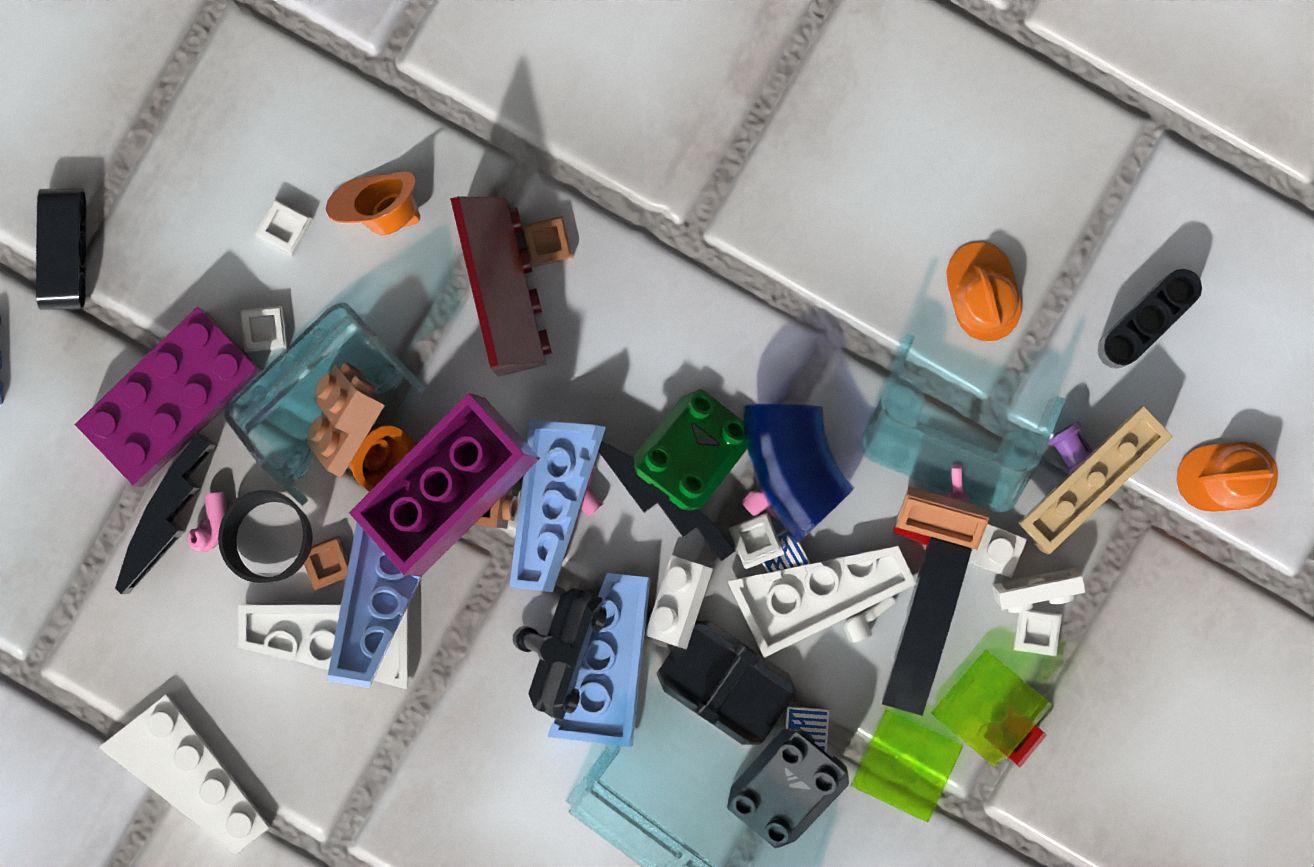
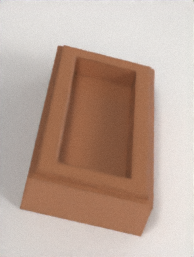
[896,486,991,550]

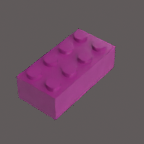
[74,306,263,487]
[349,393,540,577]

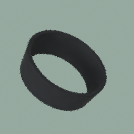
[218,490,313,583]

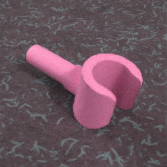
[946,463,970,503]
[741,490,800,530]

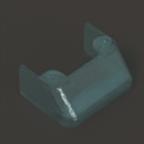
[224,302,427,506]
[860,333,1066,513]

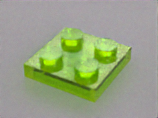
[931,649,1052,770]
[850,709,964,823]

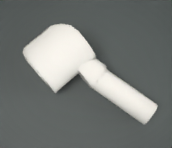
[844,596,896,643]

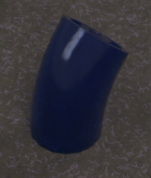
[743,404,855,543]

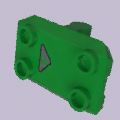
[634,389,751,510]

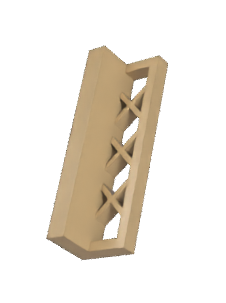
[1018,406,1173,554]

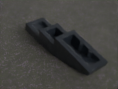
[115,433,217,594]
[598,441,735,561]
[882,537,972,716]

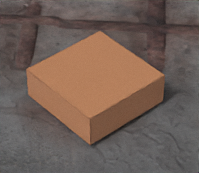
[522,216,573,268]
[299,536,349,591]

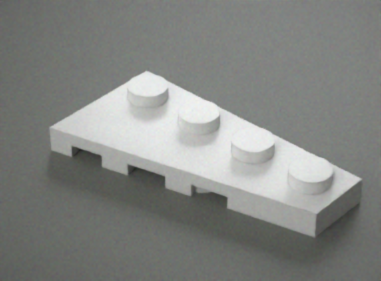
[727,546,916,658]
[238,605,409,689]
[99,694,271,854]

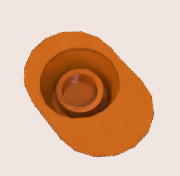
[325,171,421,236]
[946,242,1021,342]
[349,425,417,492]
[1176,442,1278,512]

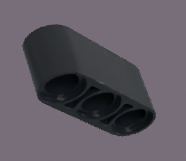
[36,189,87,310]
[1097,269,1202,369]

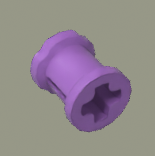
[1047,421,1092,474]

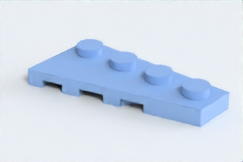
[509,420,606,592]
[327,523,421,688]
[547,573,651,747]

